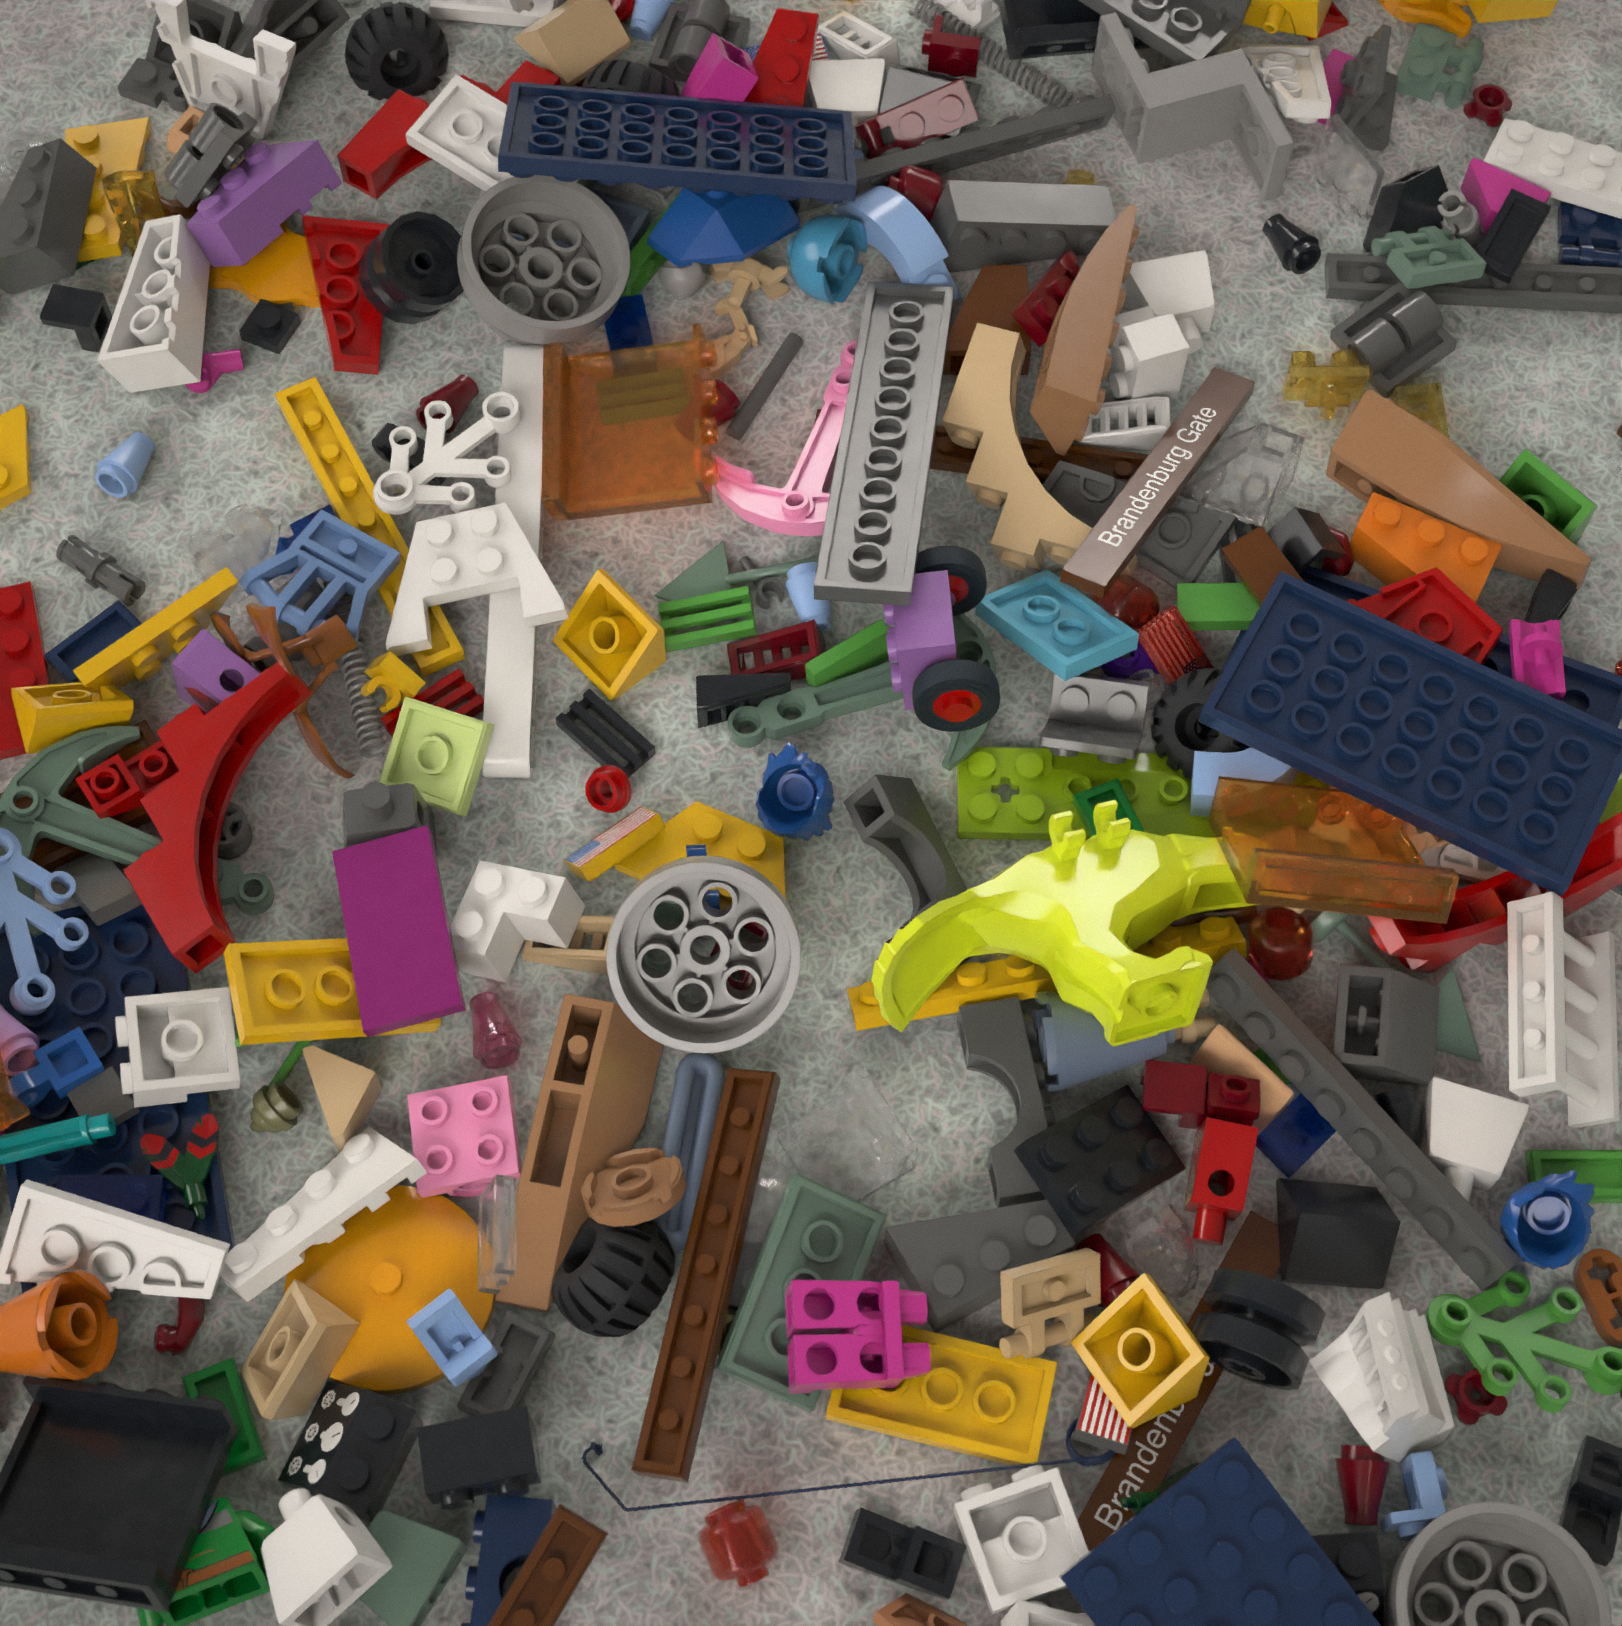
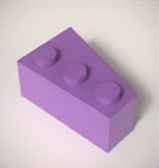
[186,140,342,267]

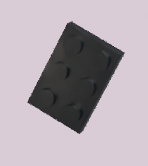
[1013,1084,1186,1238]

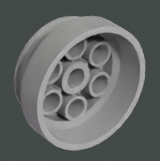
[457,175,630,347]
[606,856,801,1053]
[1386,1502,1612,1626]

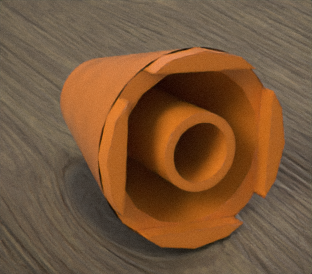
[0,1270,119,1380]

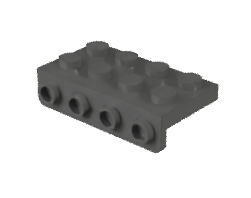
[1078,0,1251,65]

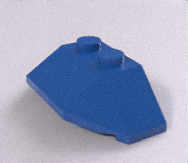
[647,187,800,267]

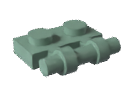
[1396,23,1484,108]
[1371,226,1487,289]

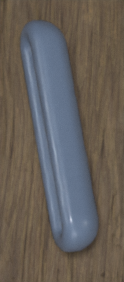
[653,1053,725,1252]

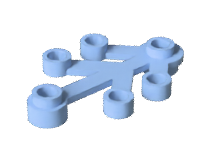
[0,827,89,1016]

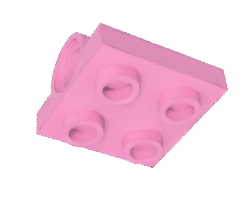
[407,1075,522,1198]

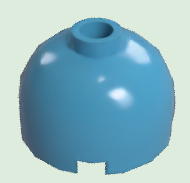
[787,214,867,305]

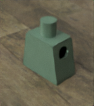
[358,1510,467,1626]

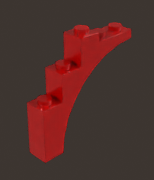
[337,60,561,199]
[123,662,312,974]
[1365,811,1622,973]

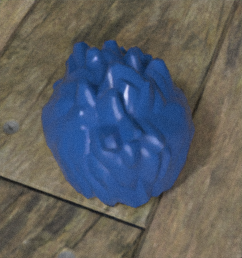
[756,743,835,841]
[1499,1170,1595,1269]

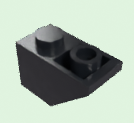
[1363,165,1448,252]

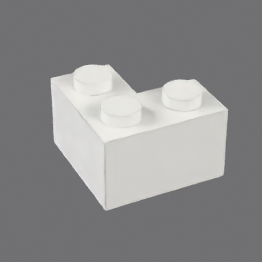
[1107,306,1190,400]
[450,861,585,982]

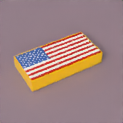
[563,806,667,882]

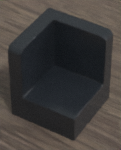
[40,284,112,352]
[1267,507,1345,575]

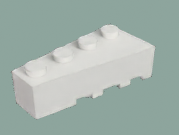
[97,215,210,393]

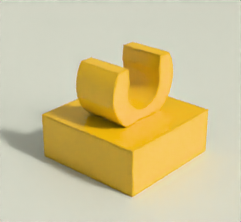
[361,651,426,713]

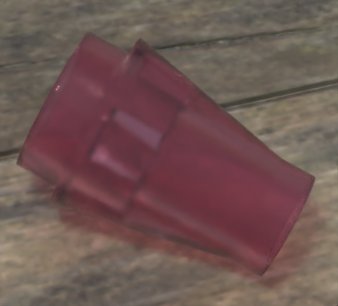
[469,992,522,1069]

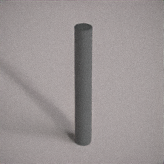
[725,333,803,441]

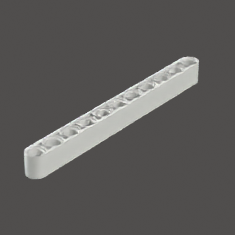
[482,345,551,778]

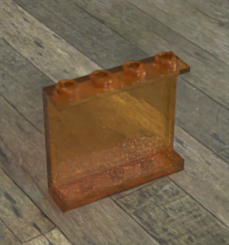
[542,323,719,521]
[1208,776,1460,924]

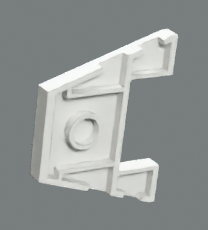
[145,0,296,141]
[386,502,569,656]

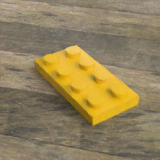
[224,938,441,1045]
[825,1325,1057,1469]

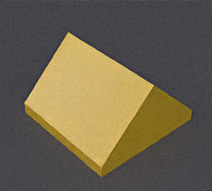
[552,569,666,701]
[11,682,134,754]
[1070,1273,1210,1428]

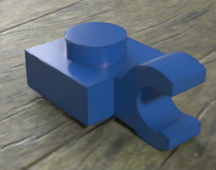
[7,1026,105,1110]

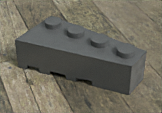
[929,180,1117,273]

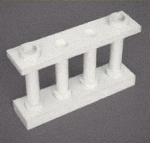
[1507,891,1620,1128]

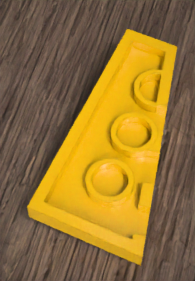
[65,117,152,262]

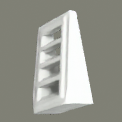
[817,11,900,76]
[1078,396,1170,450]

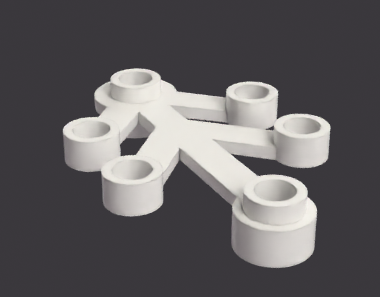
[373,392,520,515]

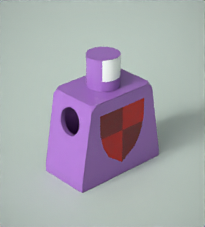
[172,628,260,714]

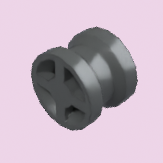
[218,802,253,860]

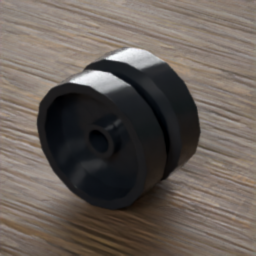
[359,211,464,325]
[1192,1268,1326,1390]

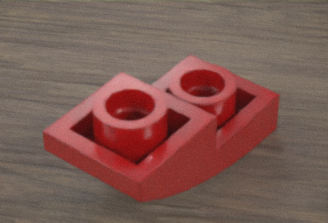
[75,740,180,819]

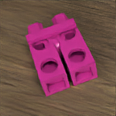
[785,1280,931,1394]

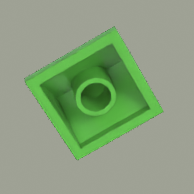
[1499,449,1598,544]

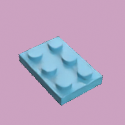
[975,569,1139,681]

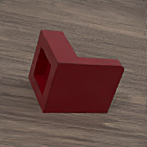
[1140,1060,1207,1129]

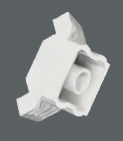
[1309,1292,1455,1462]

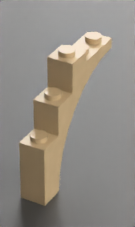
[942,323,1138,577]

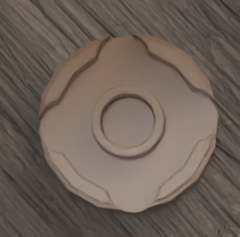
[581,1148,687,1227]

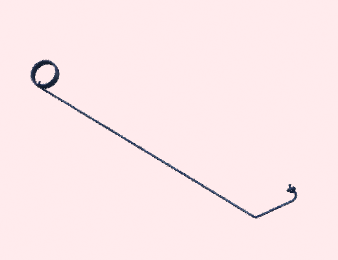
[582,1418,1115,1512]

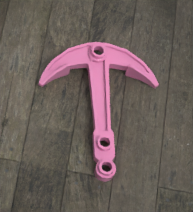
[709,340,857,536]

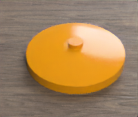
[285,1185,497,1395]

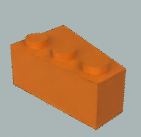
[1350,492,1502,603]

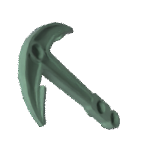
[728,604,996,771]
[0,726,274,937]

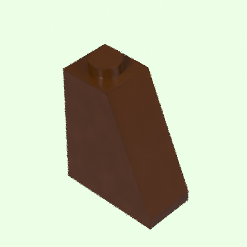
[944,264,1032,375]

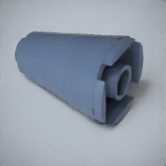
[1035,991,1175,1092]

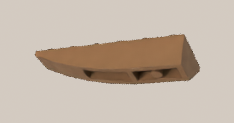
[1030,204,1140,456]
[1326,388,1592,591]
[496,993,664,1313]

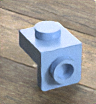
[406,1288,498,1387]
[1380,1451,1447,1540]

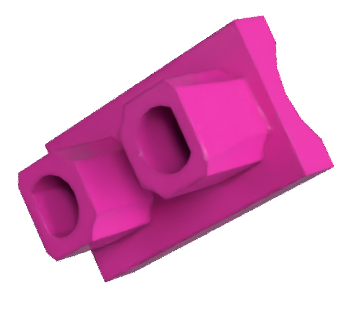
[1508,619,1566,700]

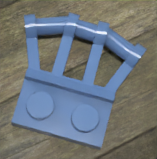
[239,509,400,649]

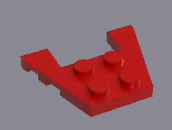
[1346,567,1503,665]

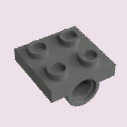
[649,0,750,82]
[164,103,258,208]
[1330,281,1457,398]

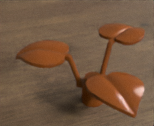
[209,603,357,779]

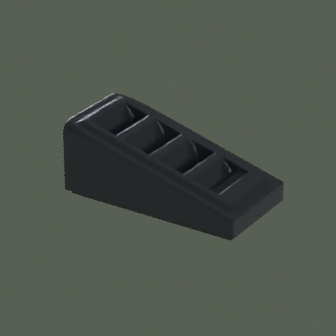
[1524,569,1578,623]
[696,673,791,728]

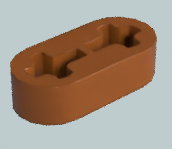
[1573,1248,1622,1349]

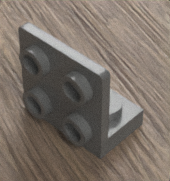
[1334,24,1398,151]
[1039,673,1150,764]

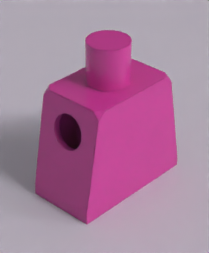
[681,33,759,102]

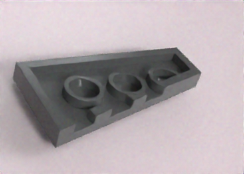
[1042,460,1238,590]

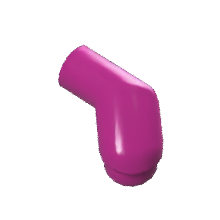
[186,348,244,393]

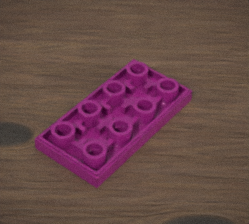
[332,825,466,1037]

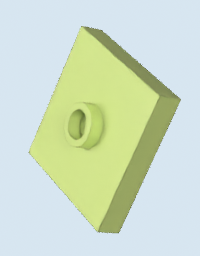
[379,697,495,816]

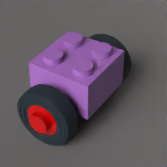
[884,546,1000,732]

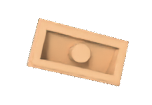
[1190,1024,1294,1131]

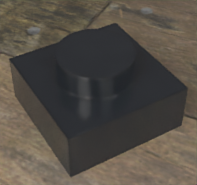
[239,299,301,355]

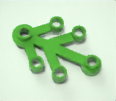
[1426,1271,1622,1413]

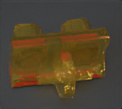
[1282,350,1370,420]

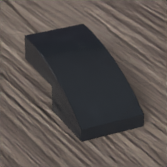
[1558,1435,1622,1567]
[839,1508,966,1600]

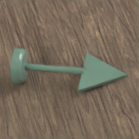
[654,541,819,622]
[1302,885,1481,1062]

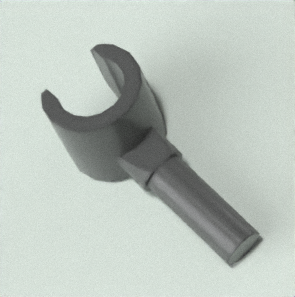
[739,556,785,610]

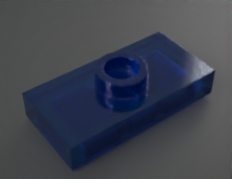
[1256,1093,1336,1179]

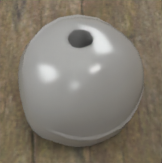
[658,259,707,301]

